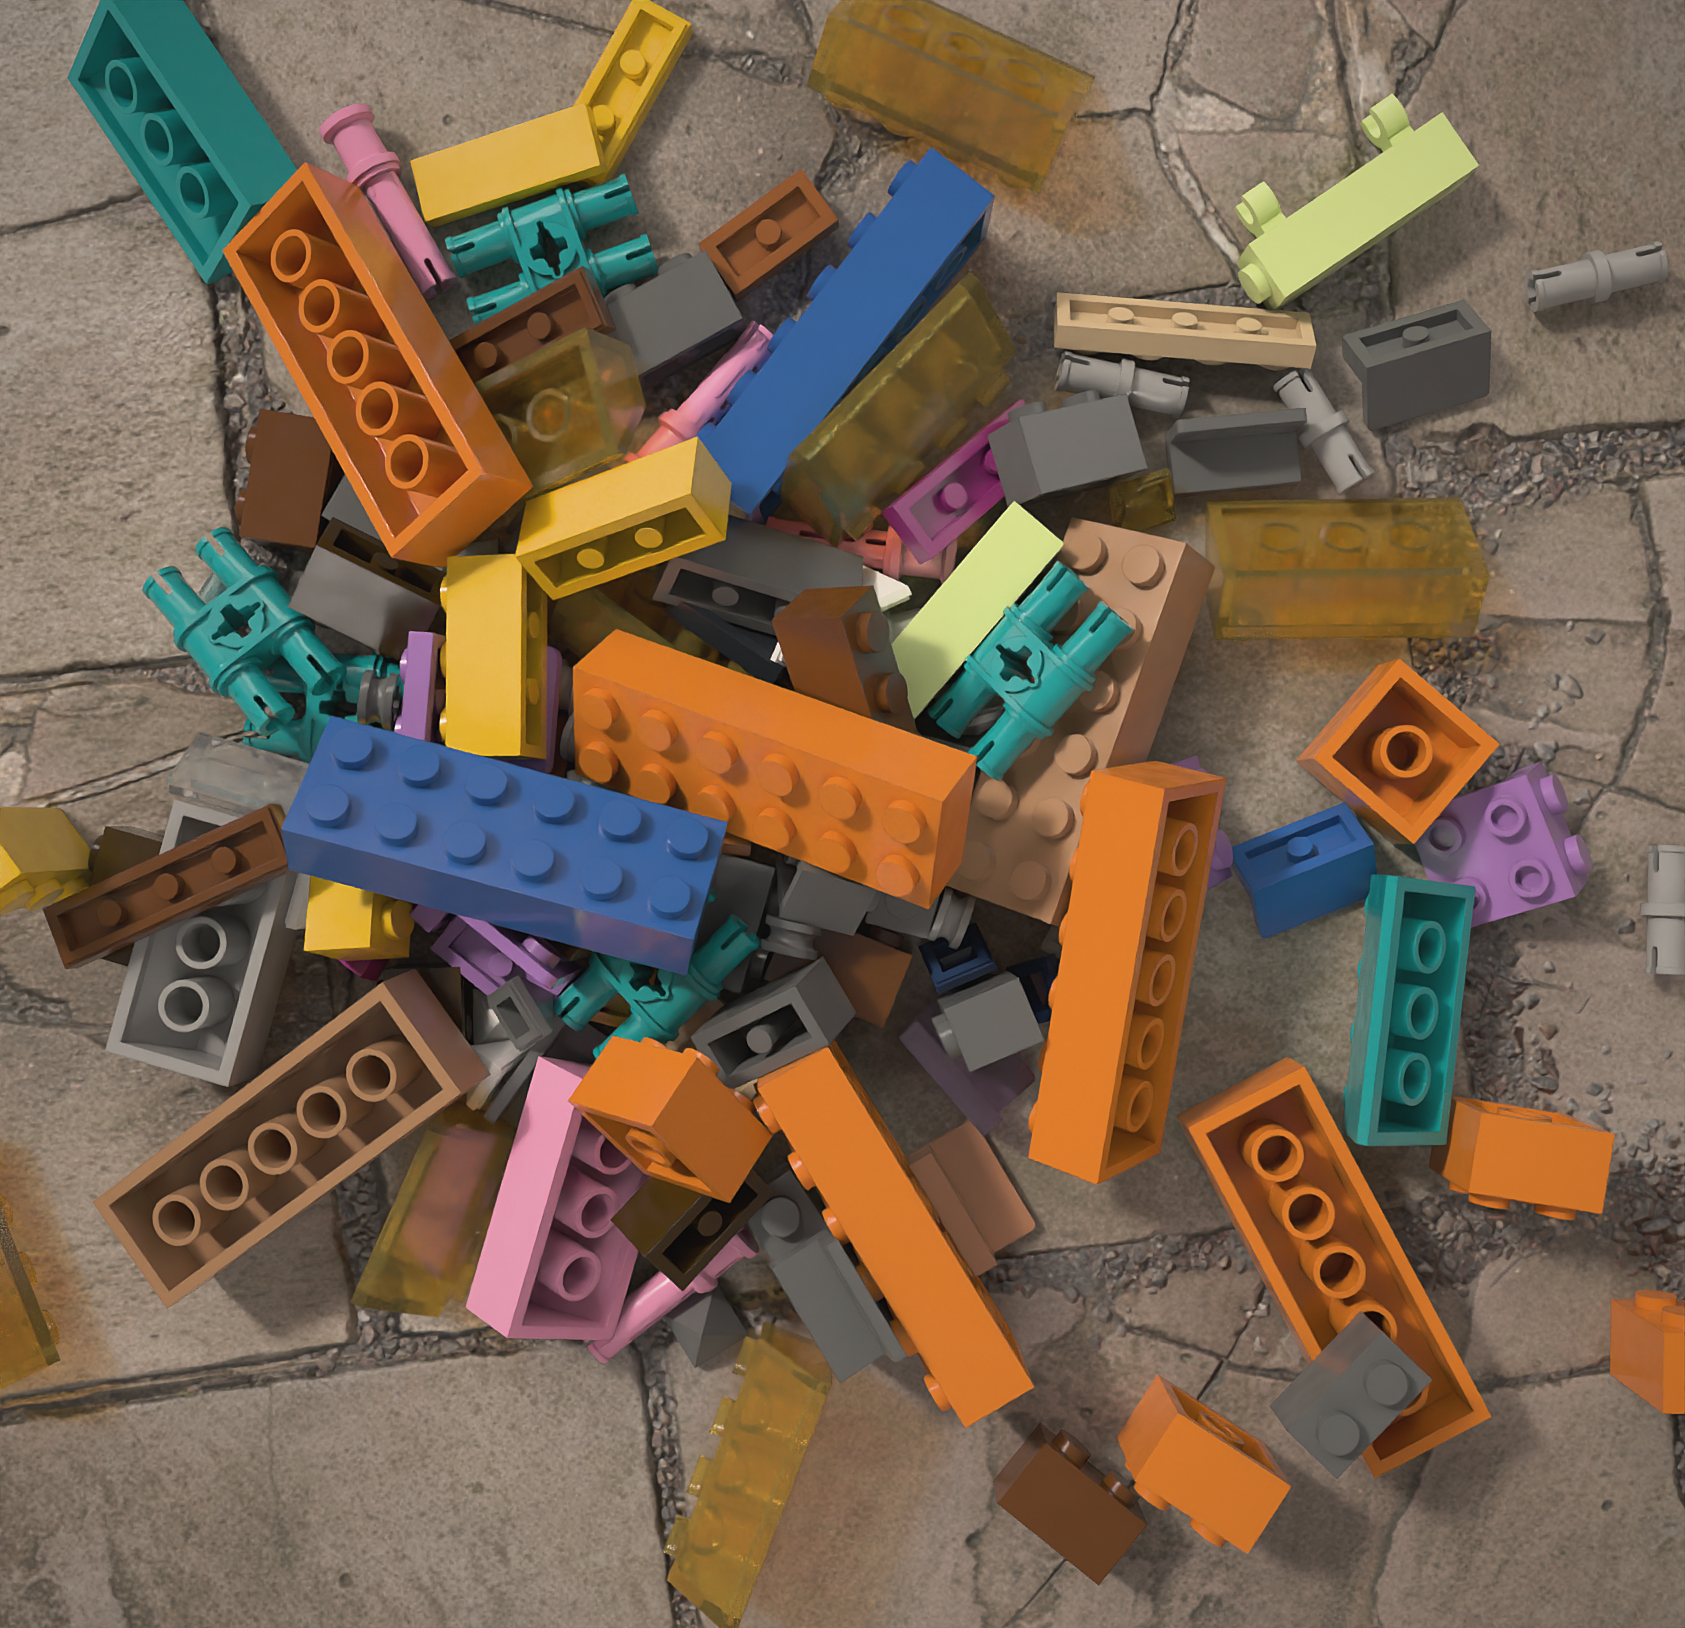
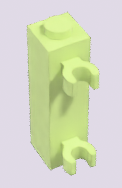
[1234,94,1479,310]
[891,501,1065,721]

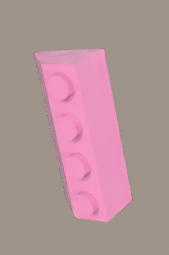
[466,1056,651,1340]

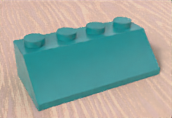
[67,0,298,284]
[1342,874,1476,1146]

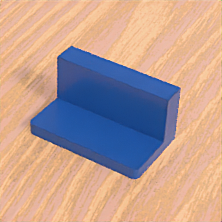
[1231,802,1377,938]

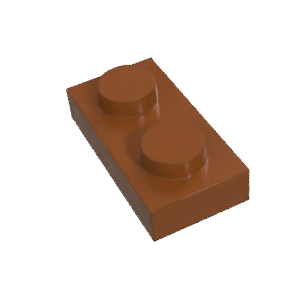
[698,169,839,302]

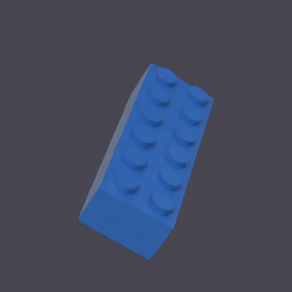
[695,147,995,526]
[281,716,728,976]

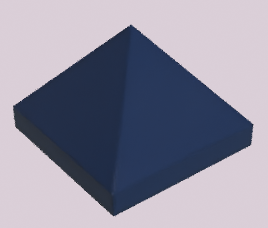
[918,922,997,994]
[1006,953,1060,1024]

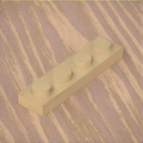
[1053,292,1317,371]

